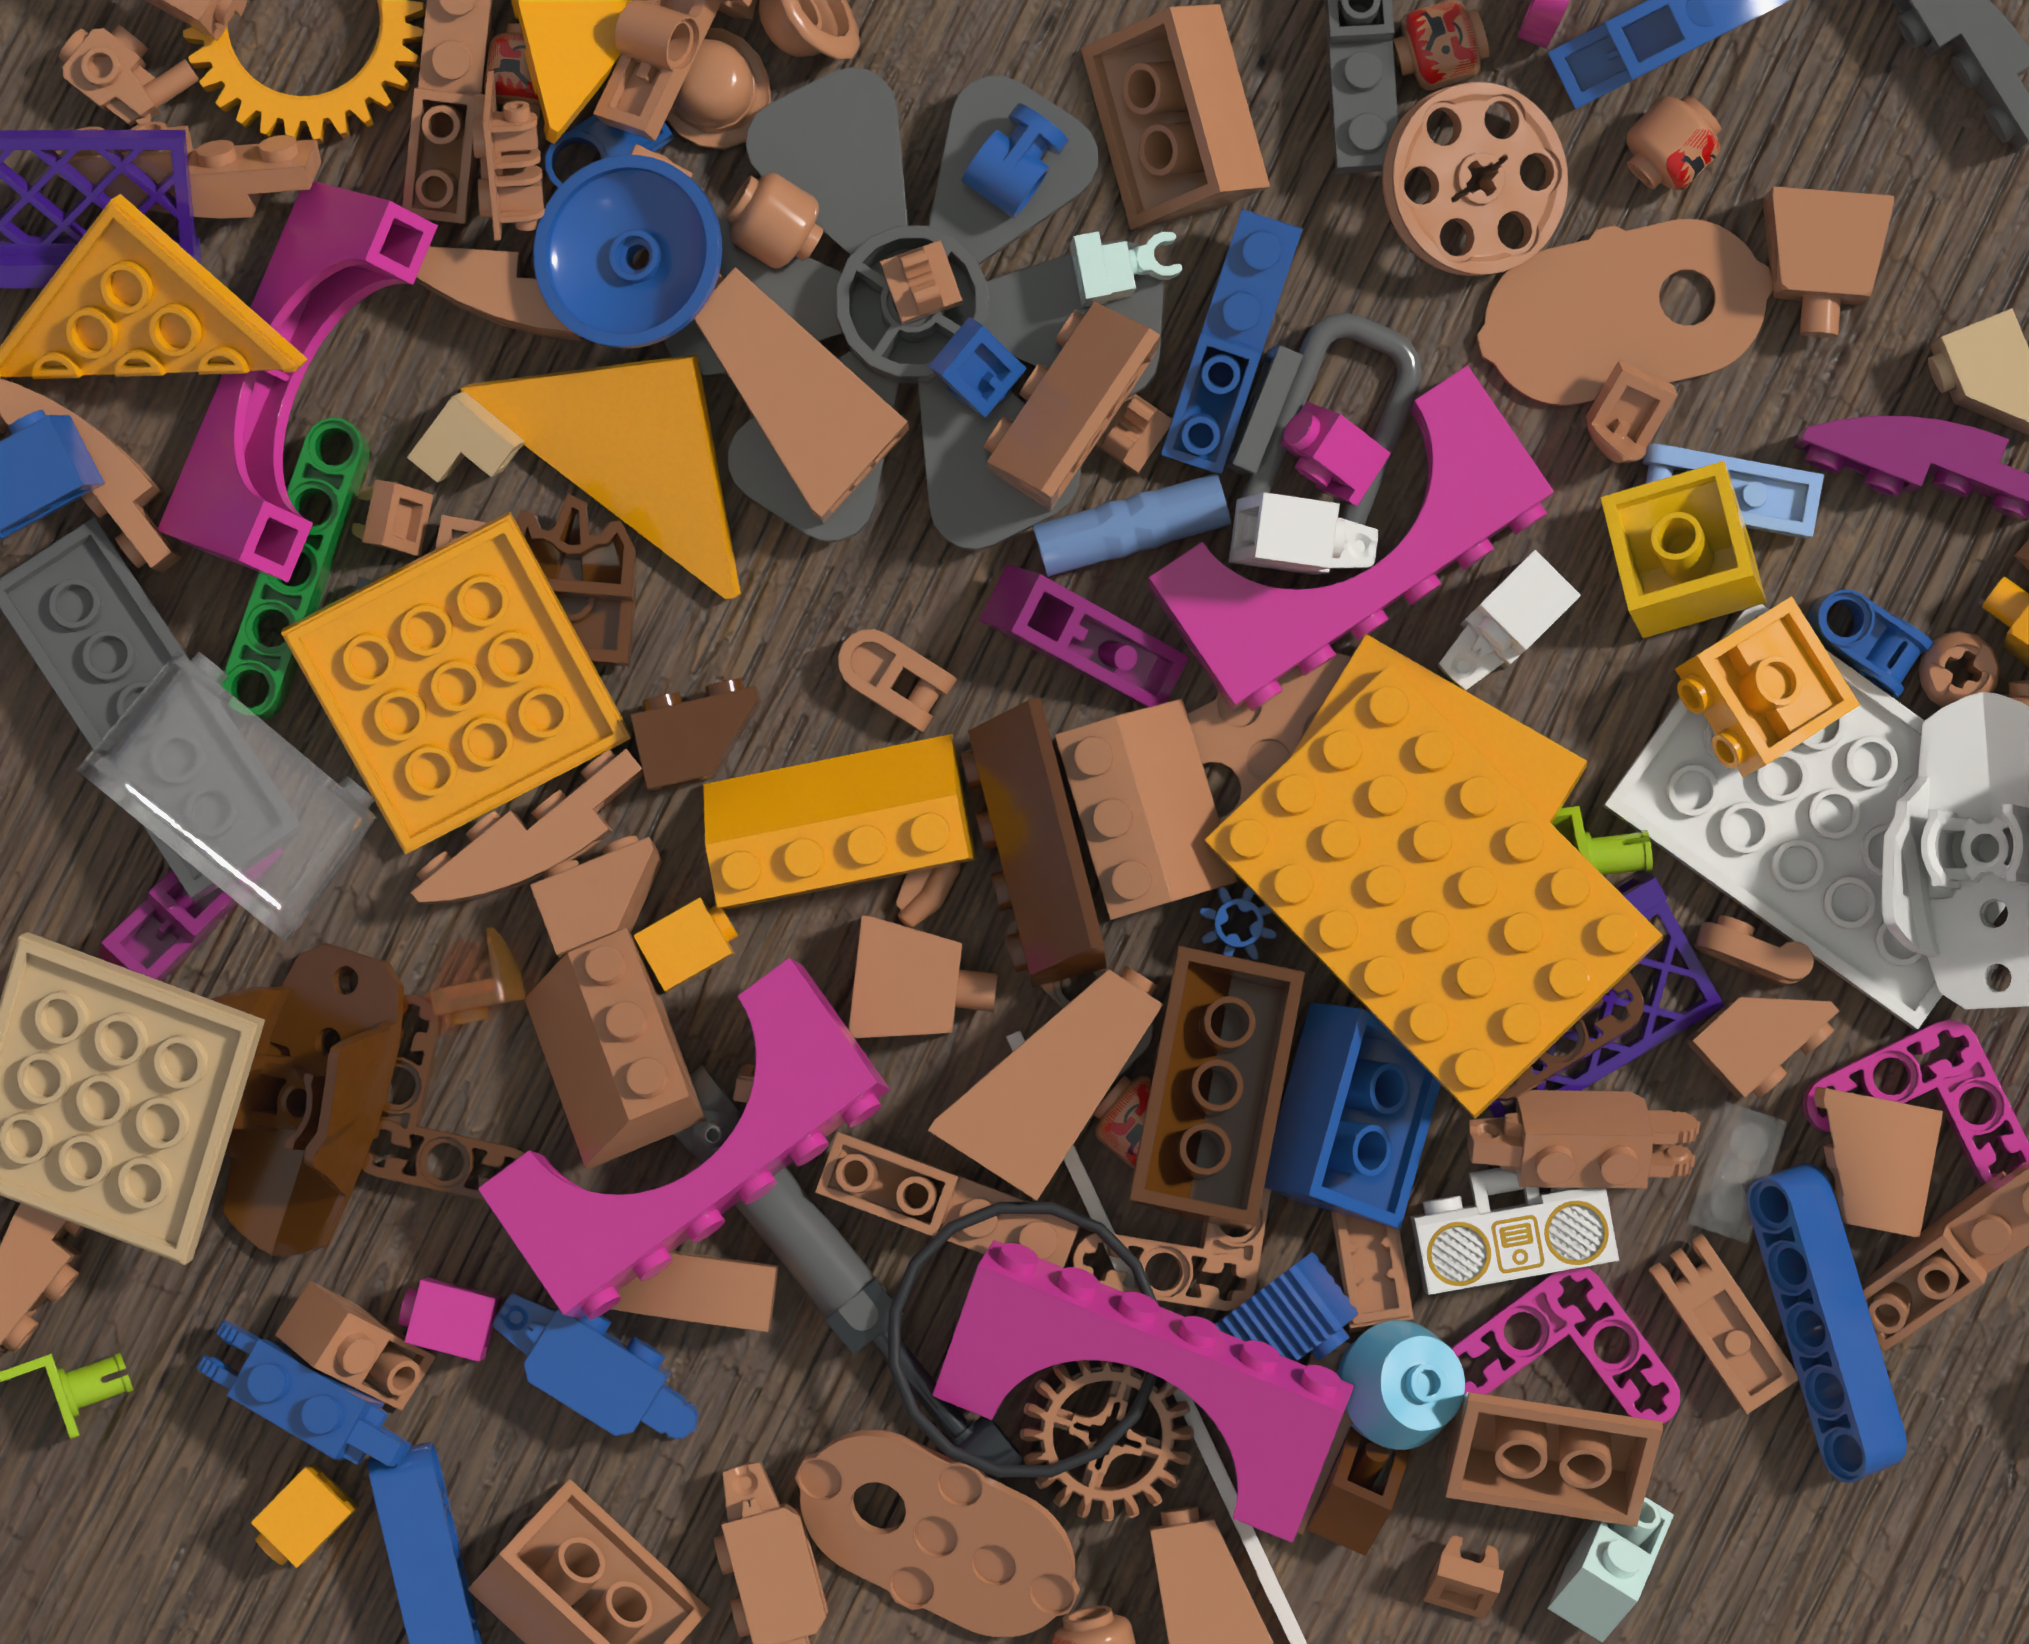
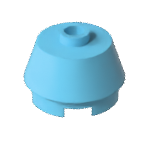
[1337,1320,1465,1450]

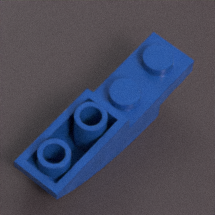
[1548,0,1790,109]
[1161,208,1303,475]

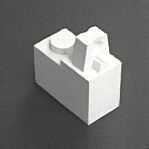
[1228,492,1378,575]
[1437,550,1581,691]

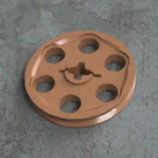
[1382,82,1568,276]

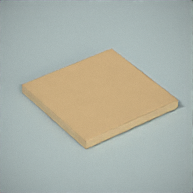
[0,932,265,1265]

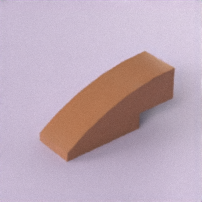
[415,246,582,341]
[611,1251,779,1332]

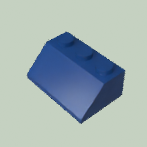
[1264,1002,1441,1230]

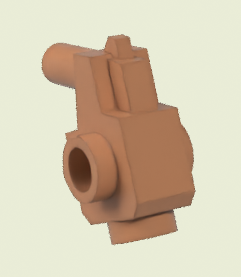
[59,25,200,126]

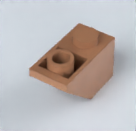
[530,836,663,960]
[1684,997,1839,1098]
[275,1281,436,1411]

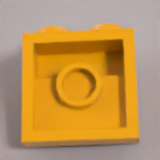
[1675,596,1860,778]

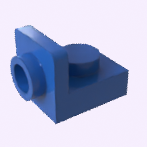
[928,317,1027,418]

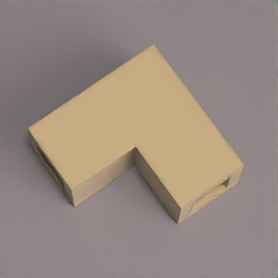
[407,391,525,483]

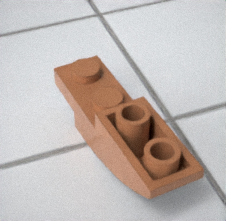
[402,0,494,224]
[55,122,321,218]
[0,379,182,574]
[411,749,644,904]
[815,1132,1080,1268]
[1861,1161,2029,1352]
[0,1203,85,1355]

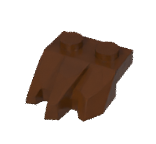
[516,493,636,667]

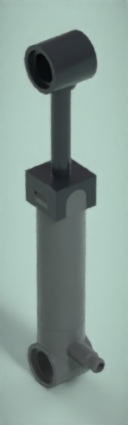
[674,1064,1025,1483]

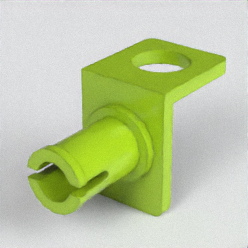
[1552,806,1653,875]
[0,1352,134,1440]

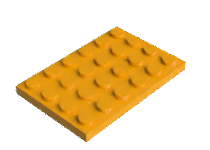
[1204,663,1663,1119]

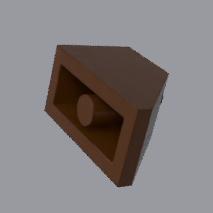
[1307,1422,1412,1556]

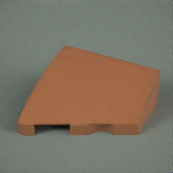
[1814,1087,1943,1238]

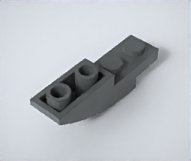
[1324,0,1398,174]
[1891,0,2029,153]

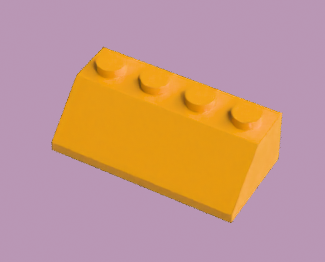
[703,734,977,909]

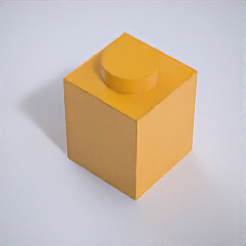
[633,897,738,992]
[251,1462,359,1568]

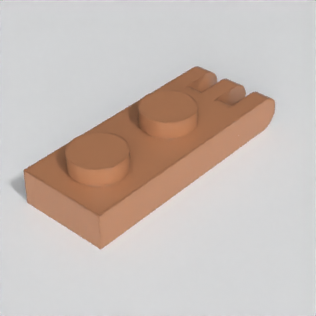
[1648,1234,1799,1414]

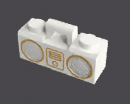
[1410,1167,1619,1295]

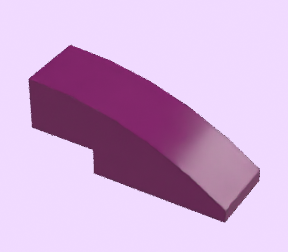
[98,846,285,982]

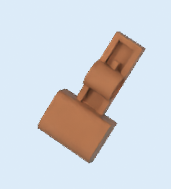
[593,0,752,141]

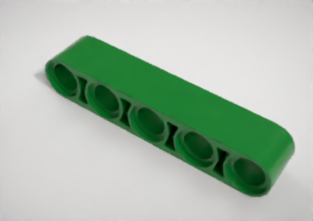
[221,417,370,721]

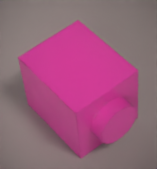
[398,1277,502,1362]

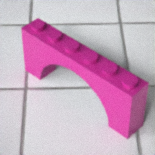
[157,181,438,582]
[1147,365,1554,712]
[478,958,890,1320]
[932,1240,1355,1543]

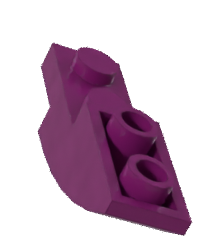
[1793,416,2029,521]

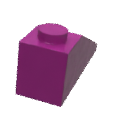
[979,564,1189,708]

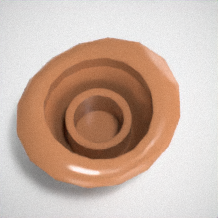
[758,0,860,60]
[665,28,771,150]

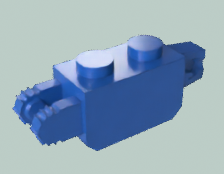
[492,1292,700,1440]
[197,1319,412,1467]

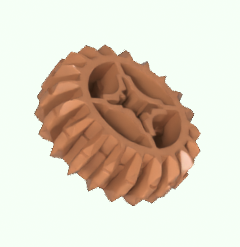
[1020,1360,1194,1521]

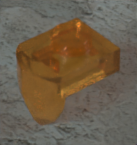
[429,927,526,1026]

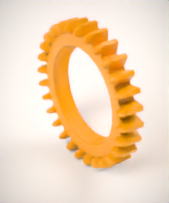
[183,0,426,144]

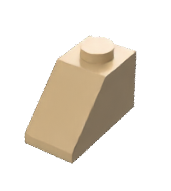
[1928,308,2029,435]

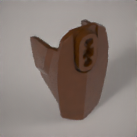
[210,943,404,1256]

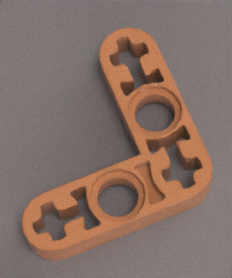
[1070,1189,1271,1311]

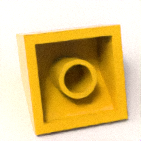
[1600,461,1767,638]

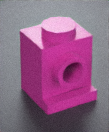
[1280,401,1391,507]

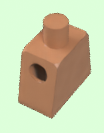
[1763,186,1894,338]
[849,916,998,1038]

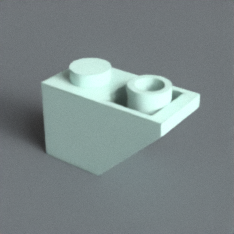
[1547,1497,1674,1643]

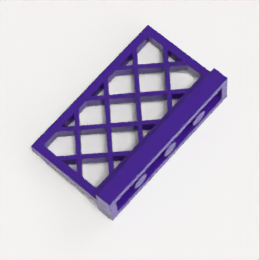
[0,130,202,288]
[1487,870,1725,1118]

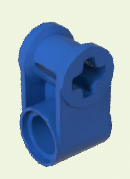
[1806,590,1934,698]

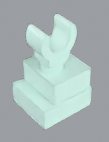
[1070,231,1182,308]

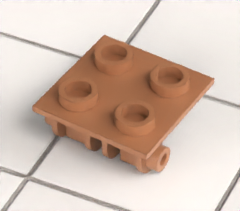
[472,71,545,240]

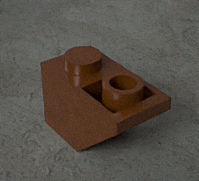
[630,678,762,793]

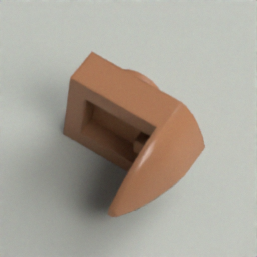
[1586,360,1678,463]

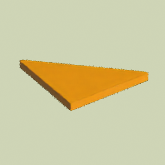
[511,0,647,144]
[0,194,308,379]
[461,354,741,599]

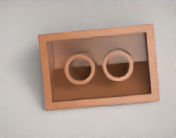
[1081,4,1270,230]
[983,302,1160,512]
[1055,699,1238,920]
[524,928,706,1170]
[1445,1392,1663,1527]
[467,1479,710,1644]

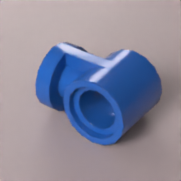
[961,103,1069,219]

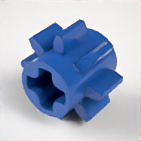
[1199,886,1277,961]

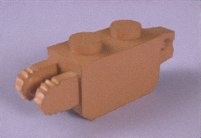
[1467,1090,1700,1189]
[714,1461,829,1644]

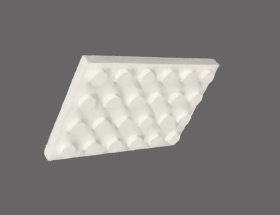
[1602,604,2005,1030]

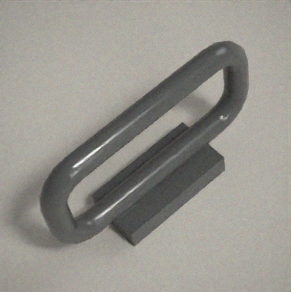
[1224,312,1422,525]

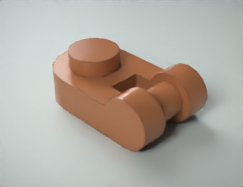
[838,629,957,733]
[1694,915,1814,986]

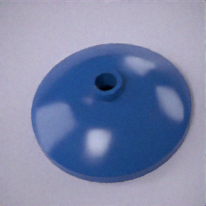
[533,155,722,349]

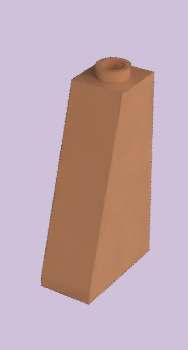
[694,267,909,524]
[928,966,1163,1201]
[1148,1506,1274,1644]

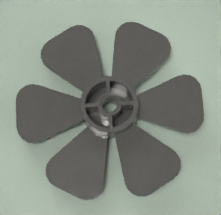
[665,67,1163,551]

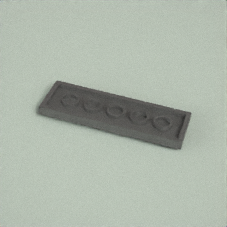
[0,517,303,902]

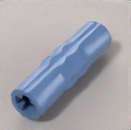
[1033,473,1231,577]

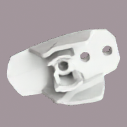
[1882,692,2029,1010]

